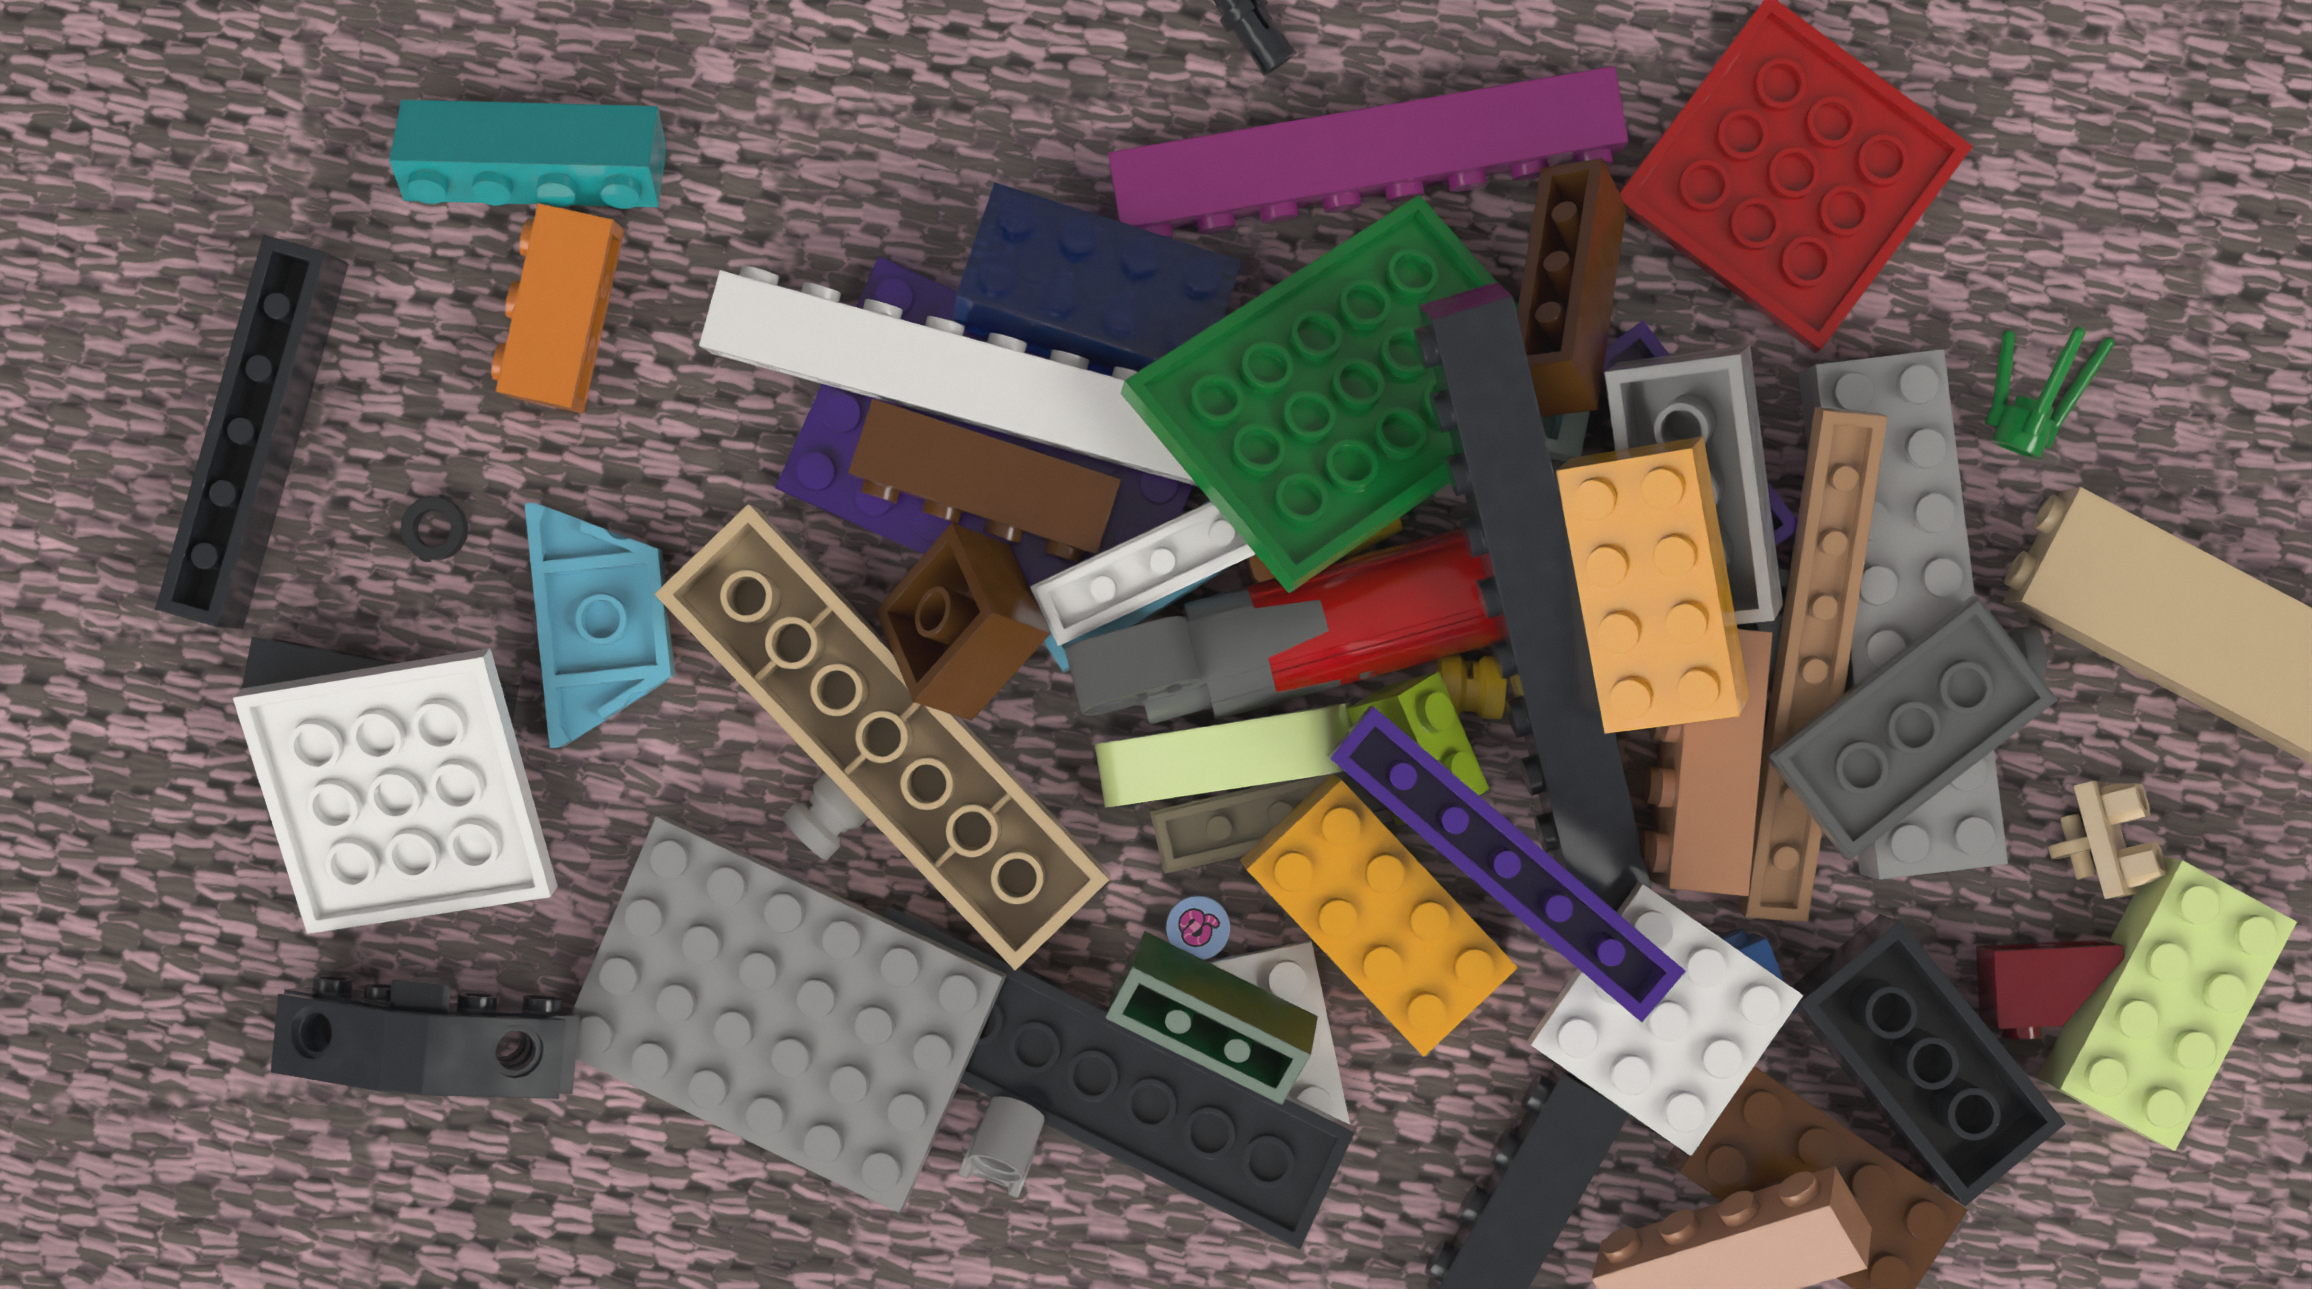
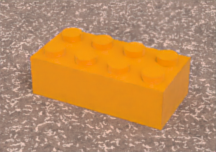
[1556,436,1749,734]
[1240,773,1518,1057]

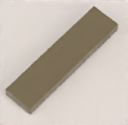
[1150,771,1394,874]

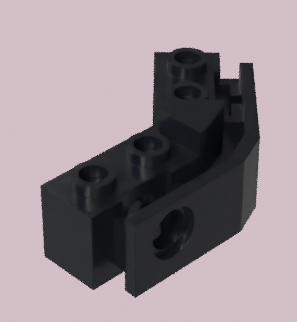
[271,976,580,1099]

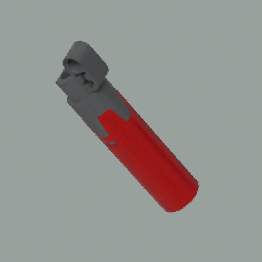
[1065,500,1565,724]

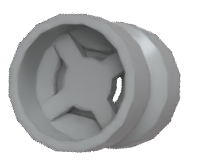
[782,773,868,861]

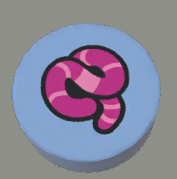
[1166,895,1230,960]

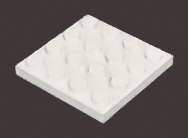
[233,648,558,934]

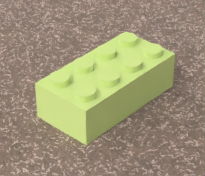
[2036,857,2297,1151]

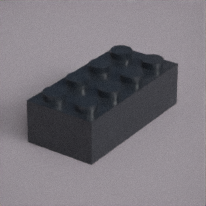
[1791,914,2066,1206]

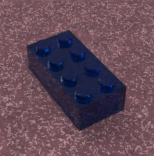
[953,182,1241,376]

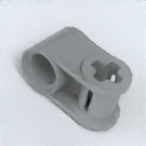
[958,1096,1045,1198]

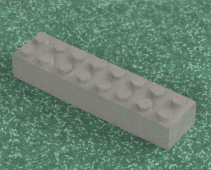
[1798,349,2008,880]

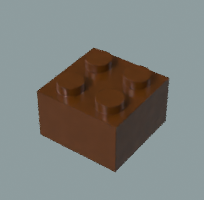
[875,523,1051,721]

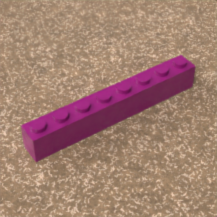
[1108,66,1629,245]

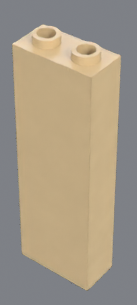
[2003,487,2312,765]

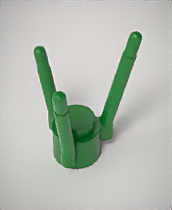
[1984,326,2115,459]

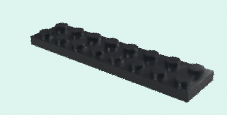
[884,904,1356,1250]

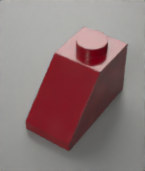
[1976,939,2124,1039]

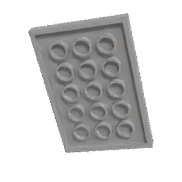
[572,815,1007,1213]

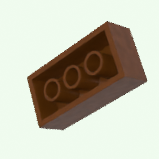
[1665,1066,1968,1289]

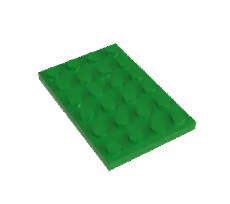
[1120,195,1546,593]

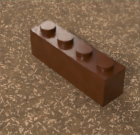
[1517,158,1626,417]
[848,398,1122,563]

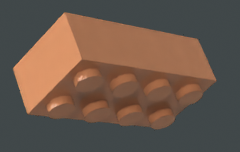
[1640,629,1772,896]

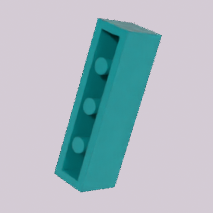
[389,100,667,209]

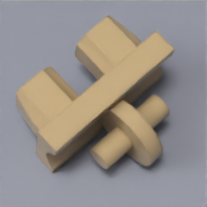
[2048,781,2168,899]

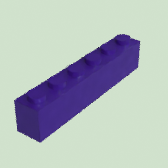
[1327,706,1686,1023]

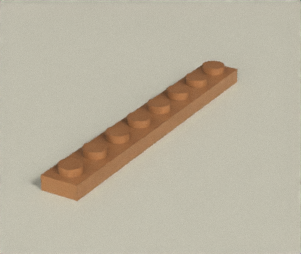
[1738,407,1888,922]

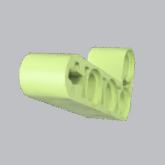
[1095,703,1353,807]

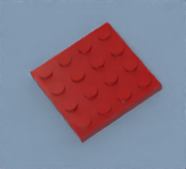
[1619,0,1973,353]

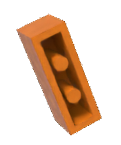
[491,203,625,414]

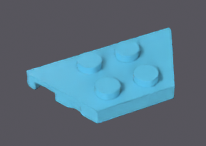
[524,503,675,748]

